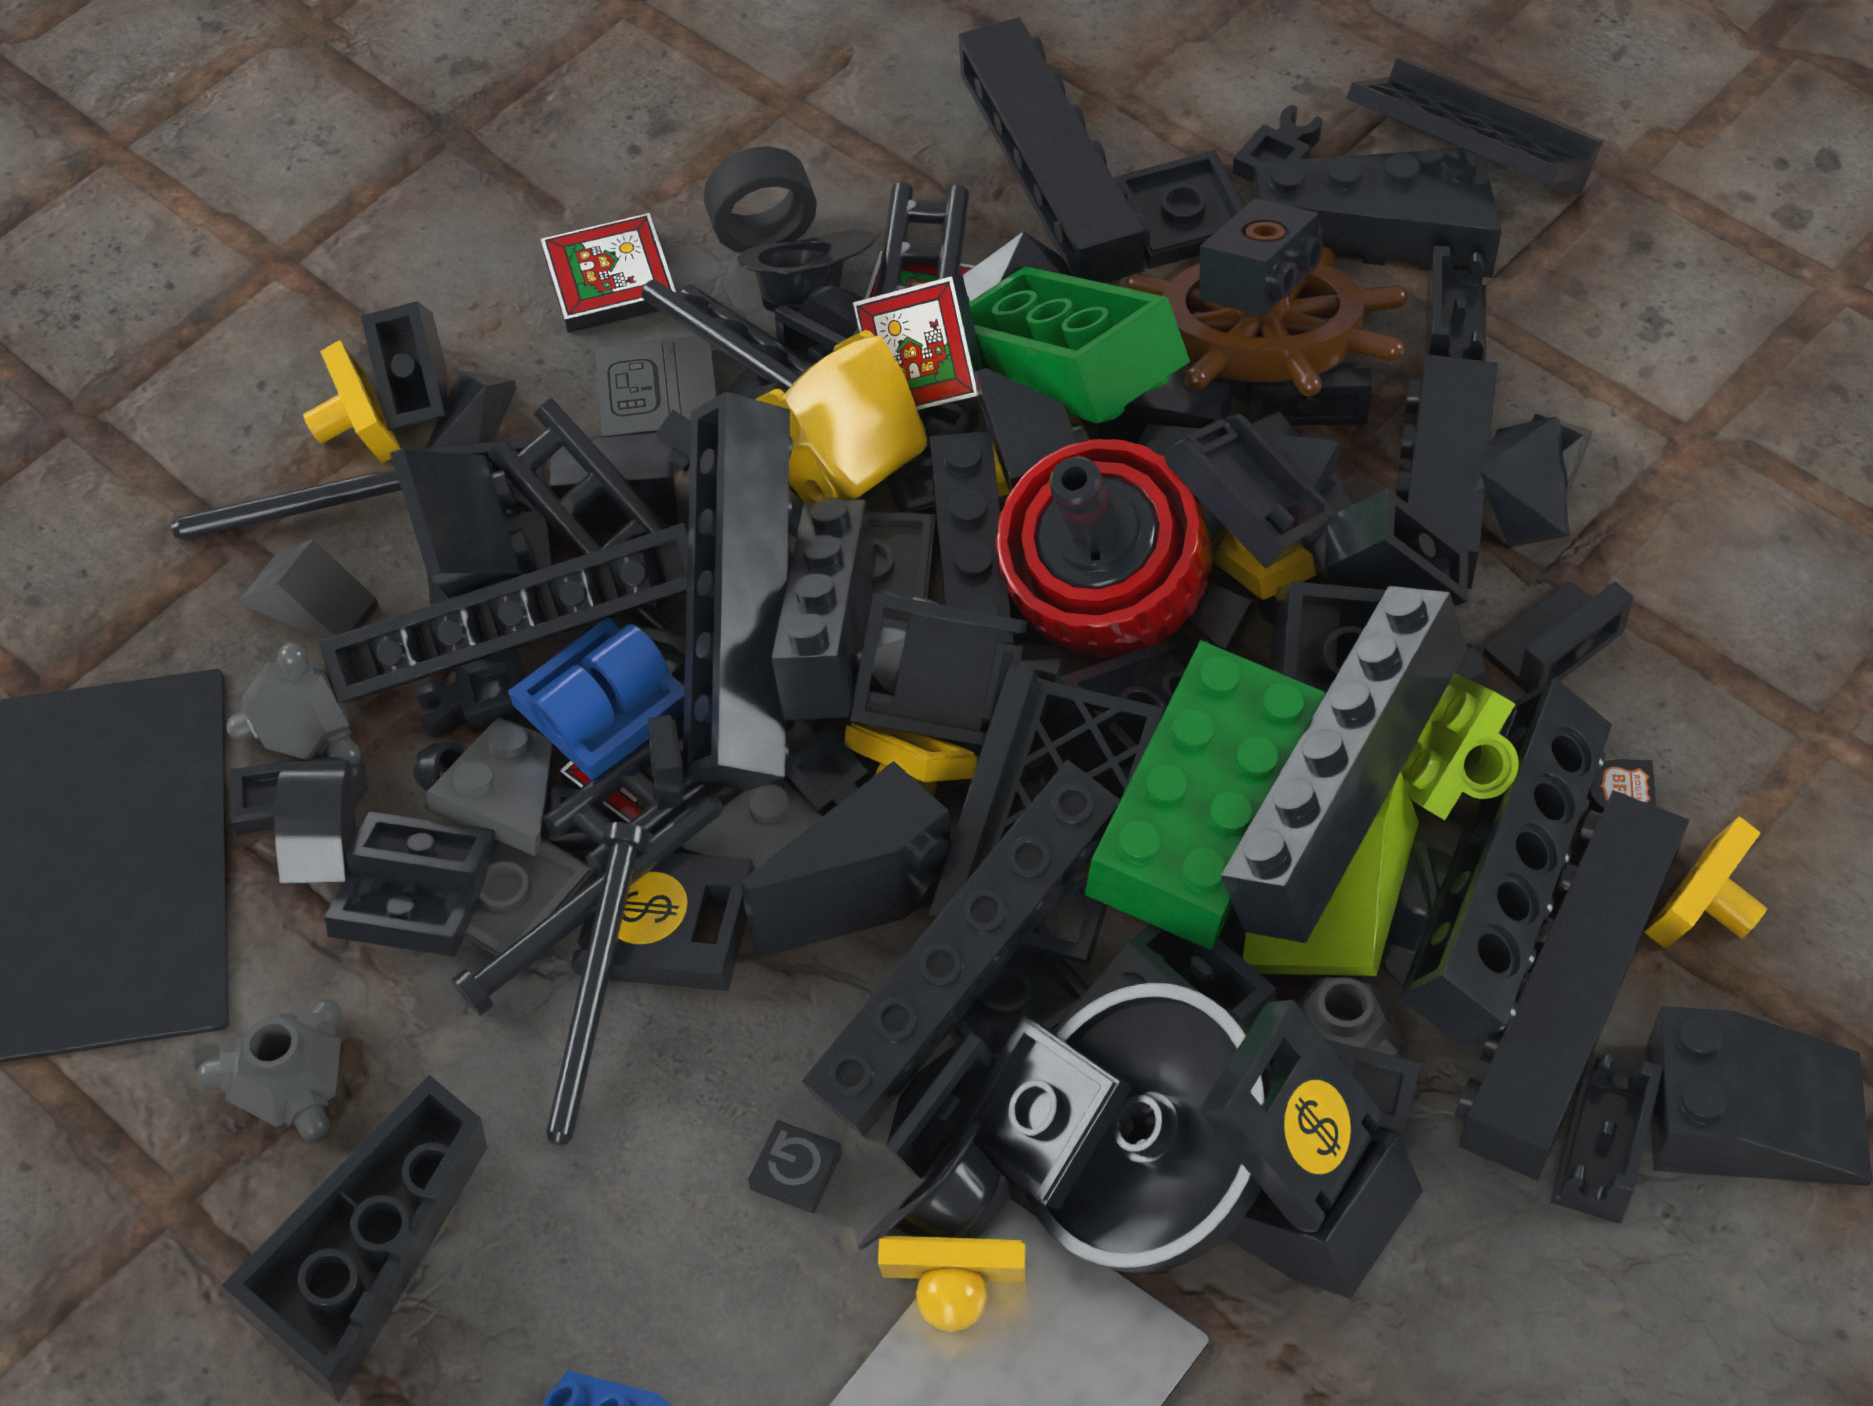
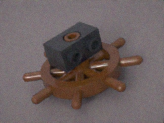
[1126,198,1408,396]

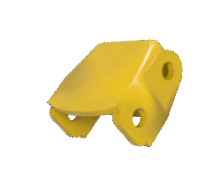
[755,330,928,503]

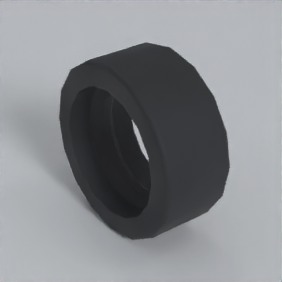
[704,146,817,253]

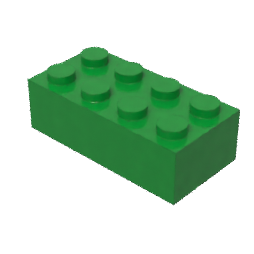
[969,266,1190,424]
[1085,640,1326,951]

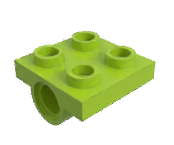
[1401,673,1518,820]

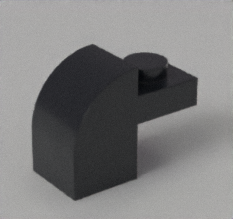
[274,757,367,883]

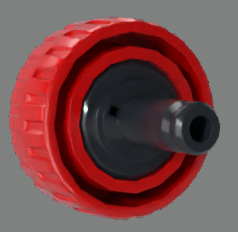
[995,439,1212,658]

